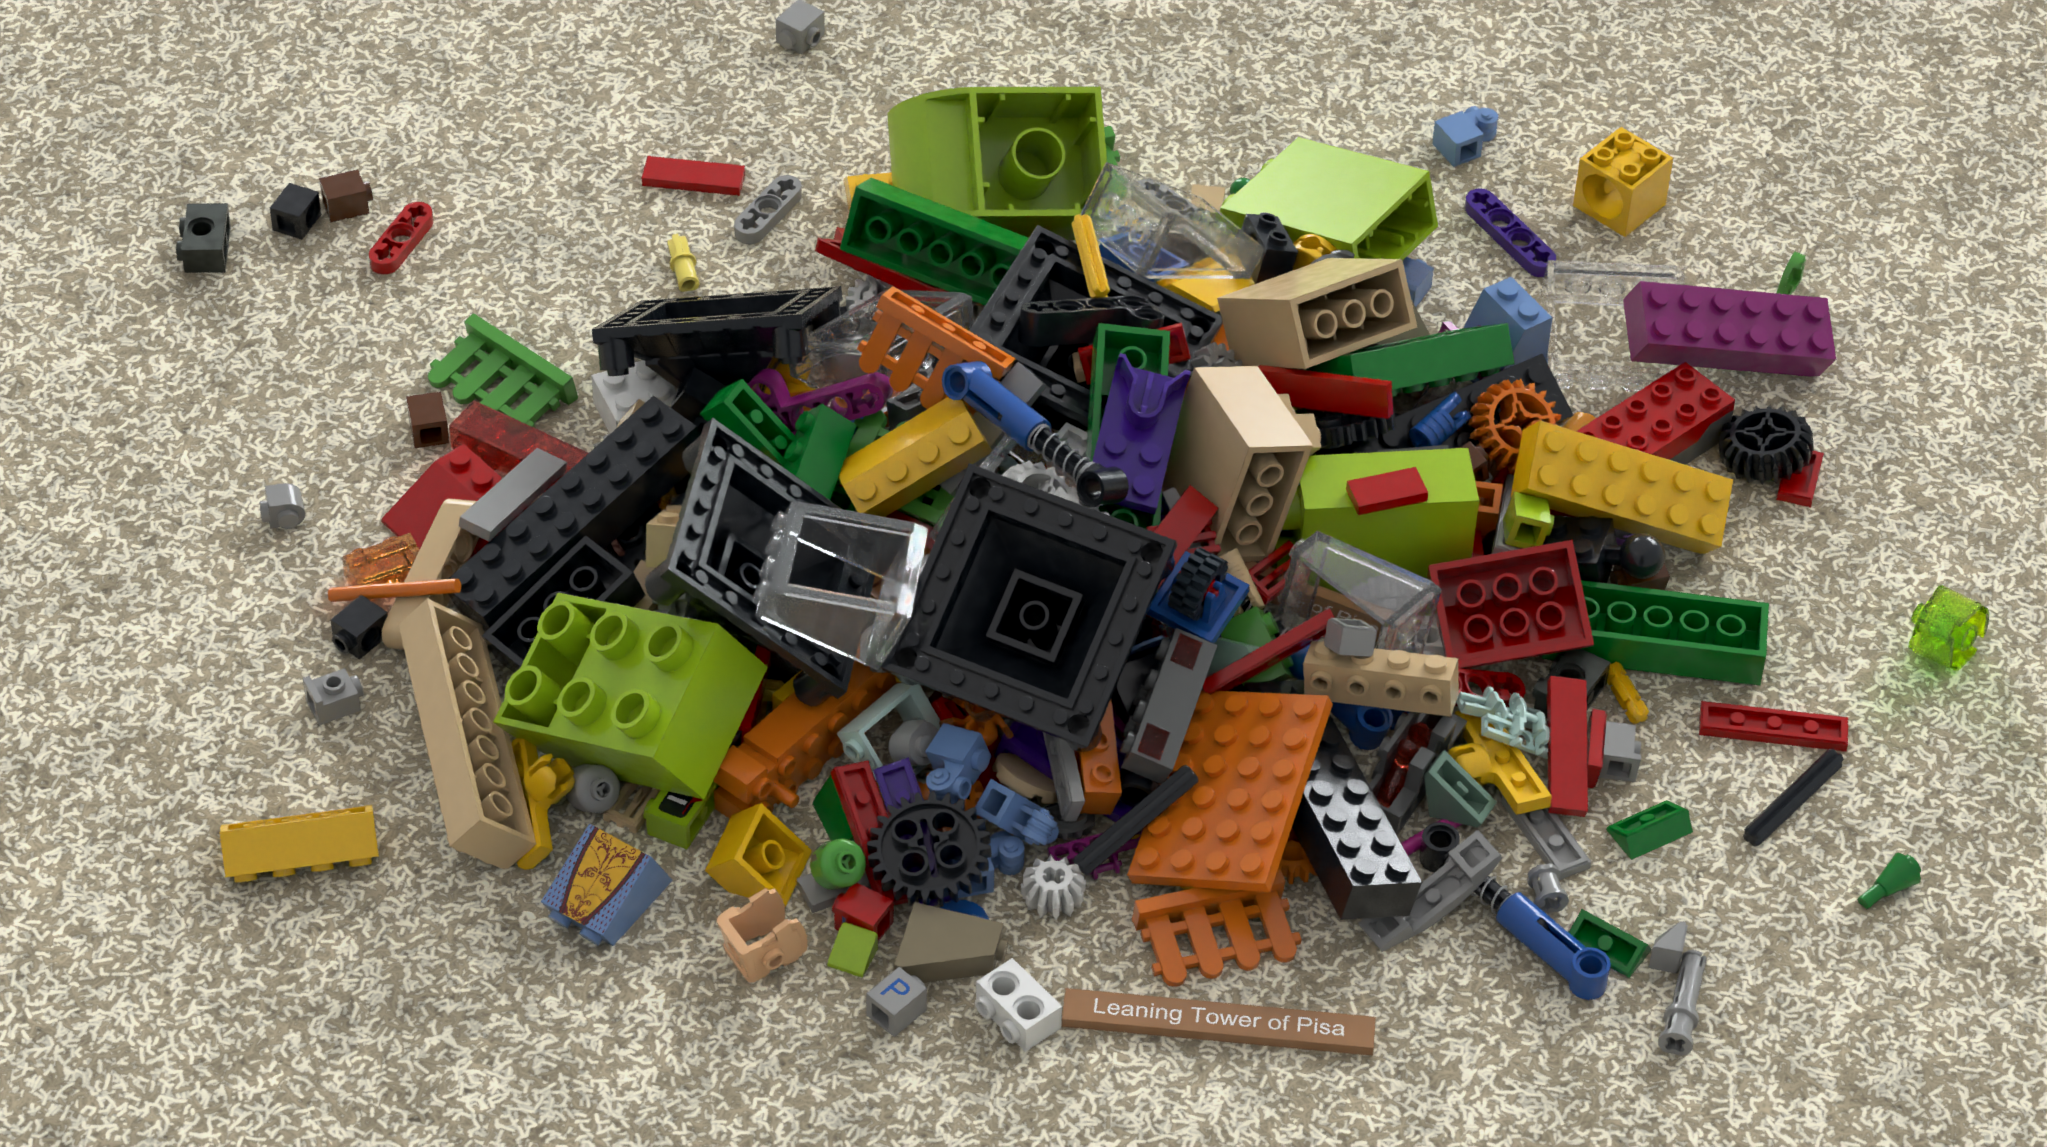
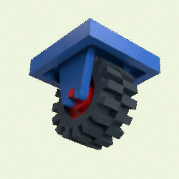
[1147,547,1249,644]

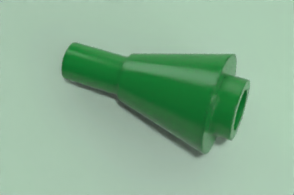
[1857,853,1921,910]

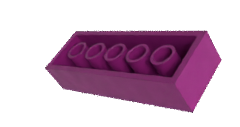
[1623,281,1836,377]

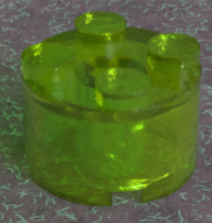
[1908,585,1989,671]

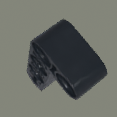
[1018,296,1164,347]

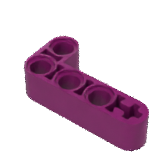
[747,368,893,435]

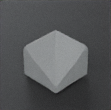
[1324,618,1377,657]
[1649,921,1688,974]

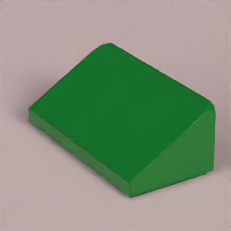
[812,774,855,842]
[1606,800,1693,860]
[1569,909,1652,978]

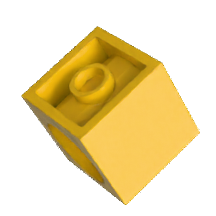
[1573,127,1673,237]

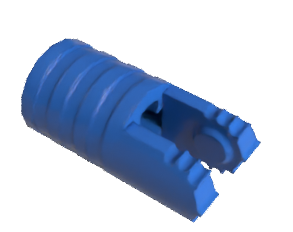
[1409,391,1472,447]

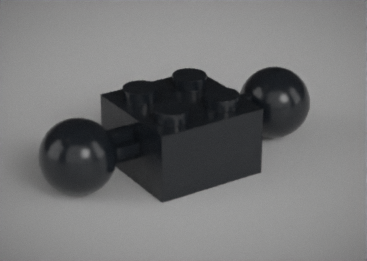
[1482,515,1665,583]

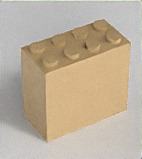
[1217,258,1417,369]
[1162,366,1313,562]

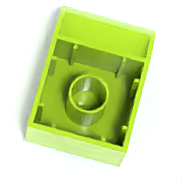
[887,87,1112,240]
[493,593,768,799]

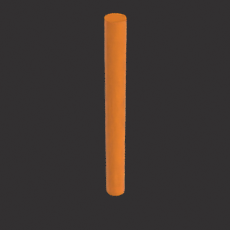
[328,579,461,602]

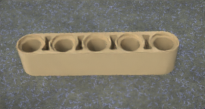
[382,498,480,650]

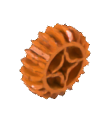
[1467,379,1562,474]

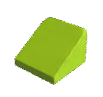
[827,922,878,978]

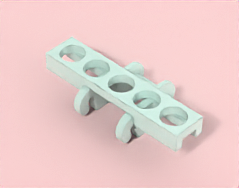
[1456,687,1547,729]
[1481,704,1550,759]

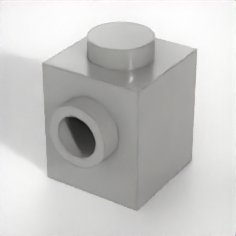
[776,0,825,54]

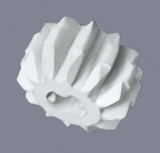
[1021,854,1086,920]

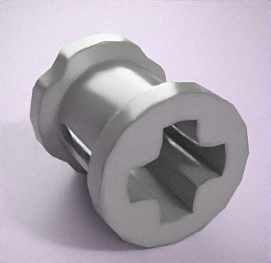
[1527,863,1569,913]

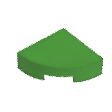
[1777,252,1806,295]

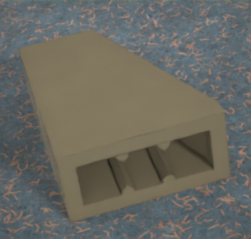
[894,902,1009,983]

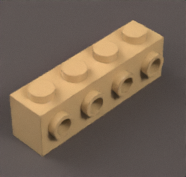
[1303,641,1459,717]

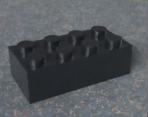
[482,535,646,673]

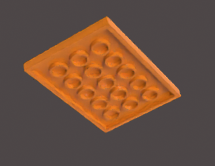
[1127,690,1333,892]

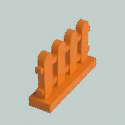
[856,286,1016,416]
[1132,869,1302,987]

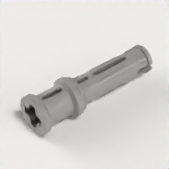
[1658,950,1707,1056]

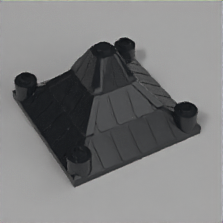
[965,225,1223,431]
[592,286,843,393]
[645,418,884,707]
[880,463,1178,752]

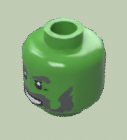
[810,838,866,890]

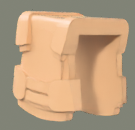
[717,888,807,982]

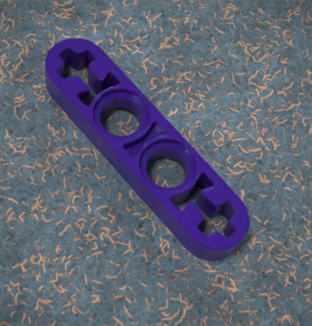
[1465,189,1556,277]

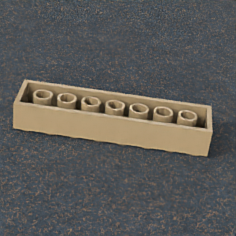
[398,598,536,870]

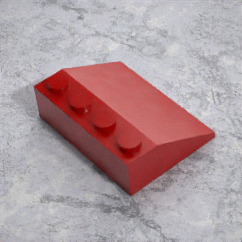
[381,444,532,559]
[1427,540,1594,669]

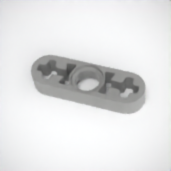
[734,175,802,244]

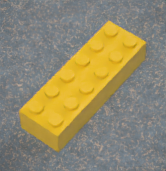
[1510,421,1733,554]

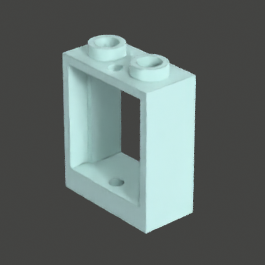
[837,683,942,780]

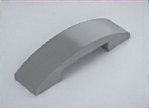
[1358,830,1502,952]

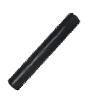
[1743,749,1844,846]
[1073,765,1199,875]

